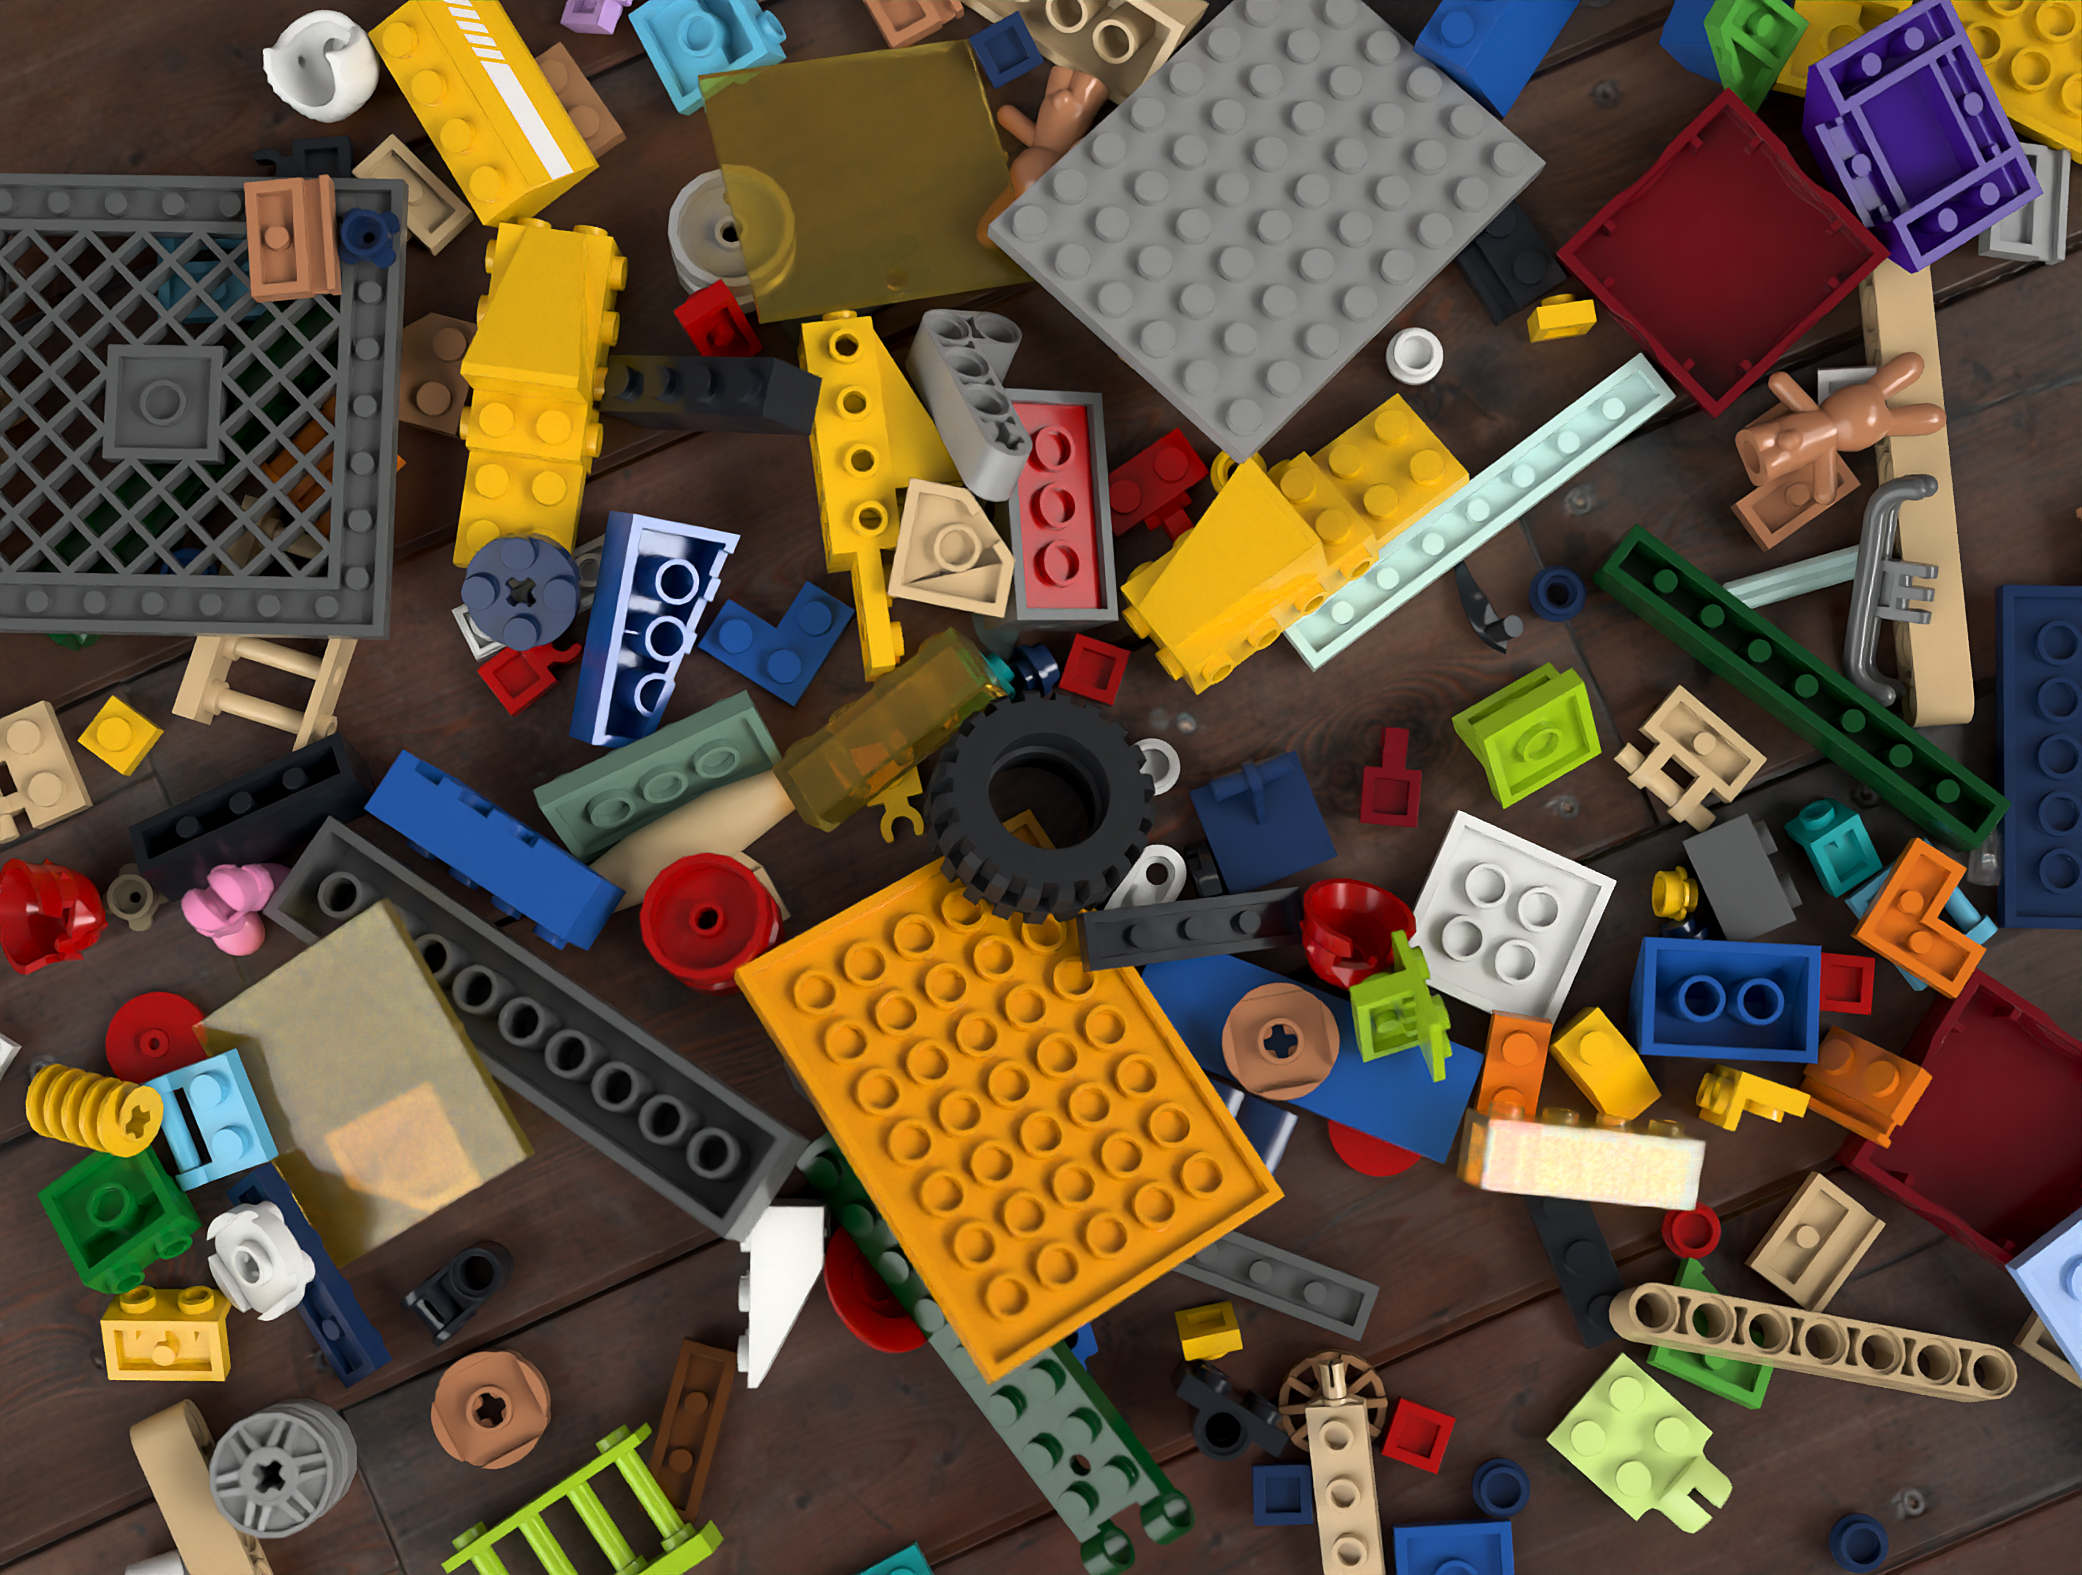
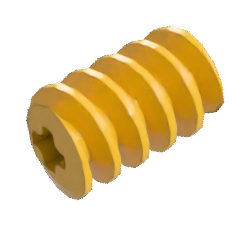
[26,1063,164,1158]

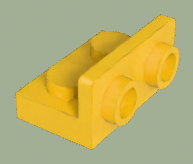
[1696,1063,1810,1132]
[100,1285,232,1381]

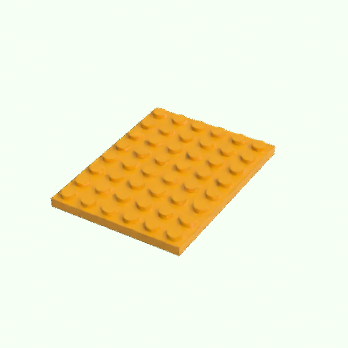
[734,809,1285,1385]

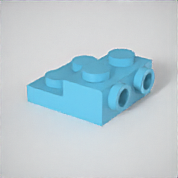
[628,0,786,116]

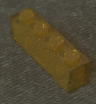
[771,627,1008,833]
[1457,1101,1705,1211]

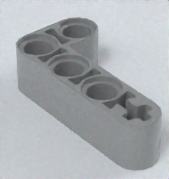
[905,309,1033,501]

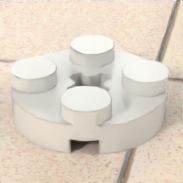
[207,1201,315,1321]

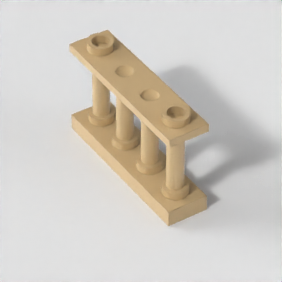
[172,495,358,751]

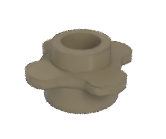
[101,863,169,931]

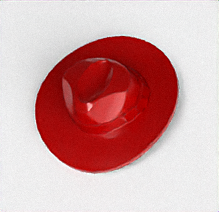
[823,1225,928,1353]

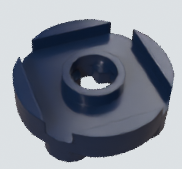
[461,532,581,651]

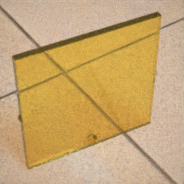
[698,39,1036,324]
[191,898,535,1270]

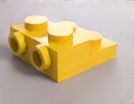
[1771,0,1913,97]

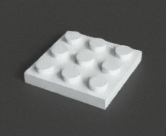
[1394,810,1617,1028]

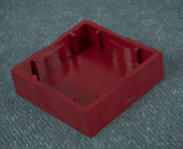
[1556,87,1891,420]
[1832,968,2082,1279]

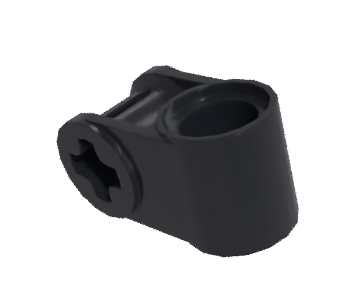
[400,1240,514,1348]

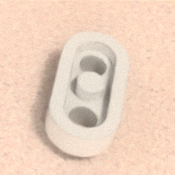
[1104,845,1187,910]

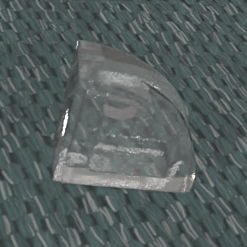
[1967,828,2002,886]

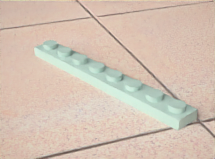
[1282,352,1676,672]

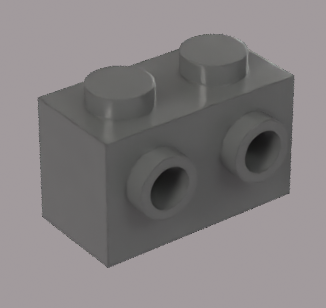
[1682,813,1803,942]

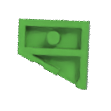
[1703,0,1810,114]
[1646,1257,1774,1410]

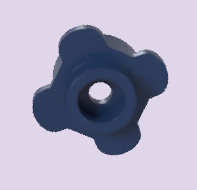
[338,208,401,269]

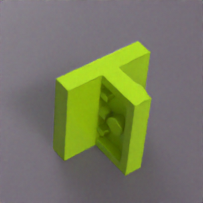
[1452,662,1602,809]

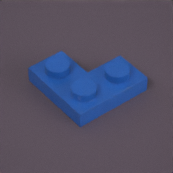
[698,581,856,709]

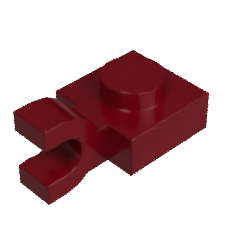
[1358,727,1422,828]

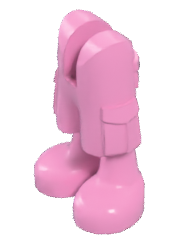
[182,863,292,956]

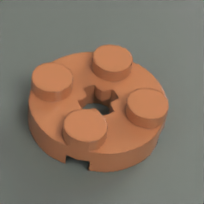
[1222,983,1339,1101]
[431,1349,551,1469]

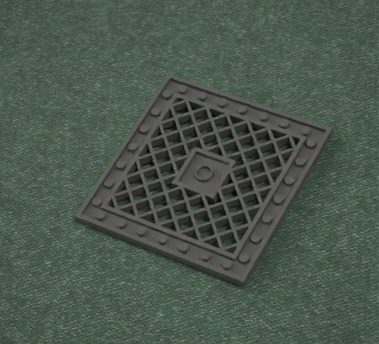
[0,173,409,640]

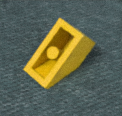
[1548,1007,1662,1132]

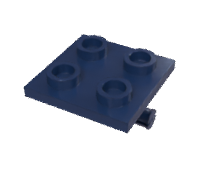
[1188,750,1338,895]

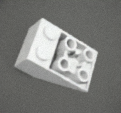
[738,1198,832,1388]

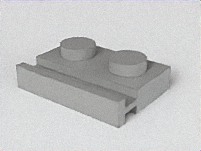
[1978,142,2071,265]

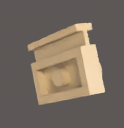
[1744,1171,1886,1313]

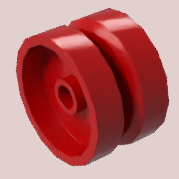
[639,852,785,997]

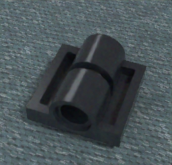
[1170,1358,1290,1461]

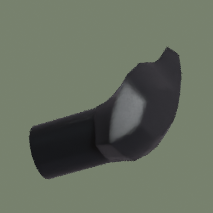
[1454,560,1523,654]

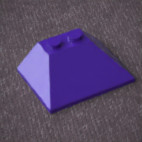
[1802,0,2043,274]

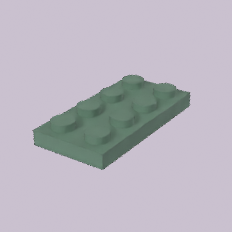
[533,690,788,864]

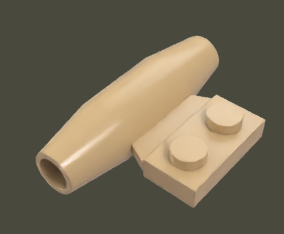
[589,768,796,921]

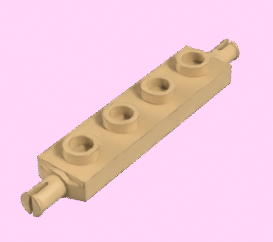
[1305,1359,1386,1575]

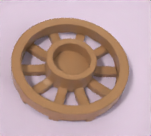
[1278,1349,1388,1454]

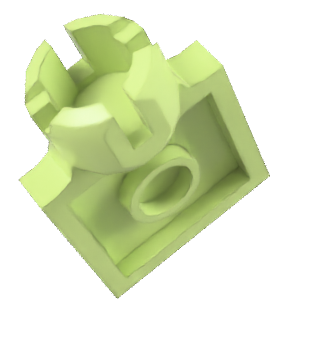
[1545,1352,1732,1533]

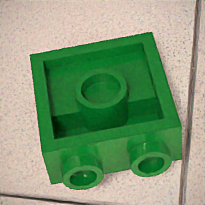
[37,1144,203,1295]

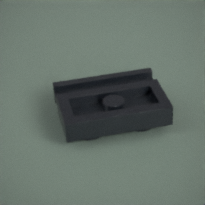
[1452,199,1567,326]

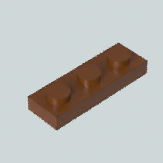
[637,1336,738,1526]

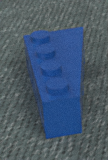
[364,749,626,951]

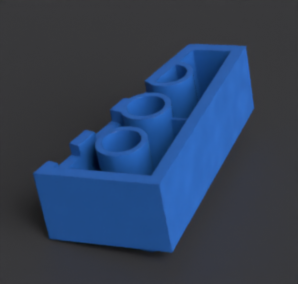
[569,510,741,748]

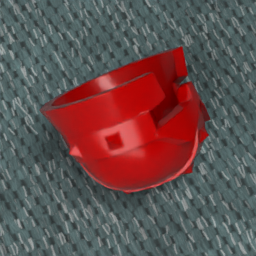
[0,858,108,975]
[1299,878,1417,991]

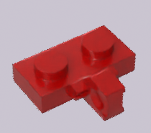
[1108,427,1210,544]

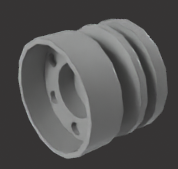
[210,1399,357,1538]

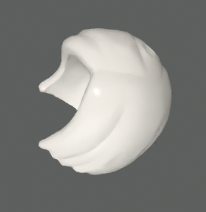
[263,10,380,123]

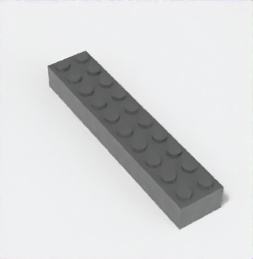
[262,815,811,1242]

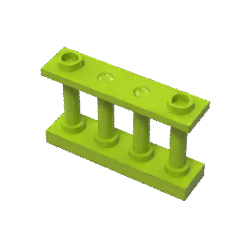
[441,1422,724,1575]

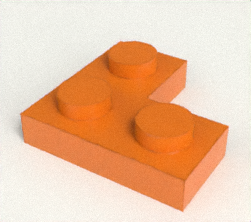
[1851,837,1987,998]

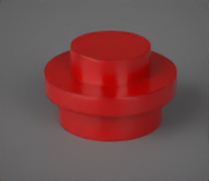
[1661,1200,1721,1259]

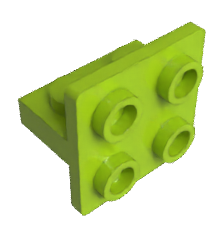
[1349,929,1452,1082]

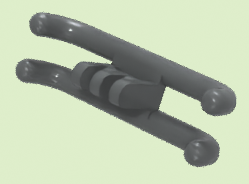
[1842,474,1939,707]

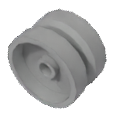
[668,168,797,314]

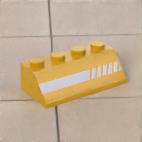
[367,0,599,228]

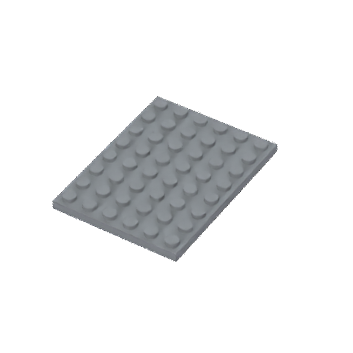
[987,0,1546,465]

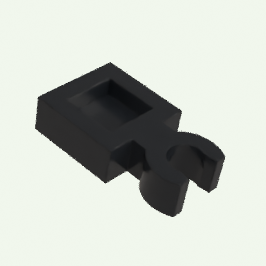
[253,135,355,178]

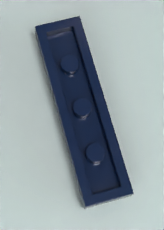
[226,1162,393,1389]

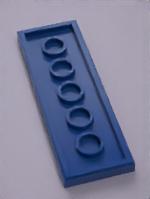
[1141,954,1485,1164]

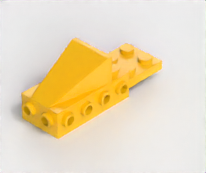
[453,218,628,568]
[798,310,963,682]
[1120,393,1469,695]

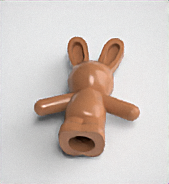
[976,66,1109,253]
[1735,352,1947,505]

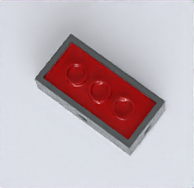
[975,388,1119,631]

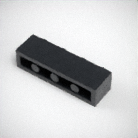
[599,355,822,435]
[128,731,376,903]

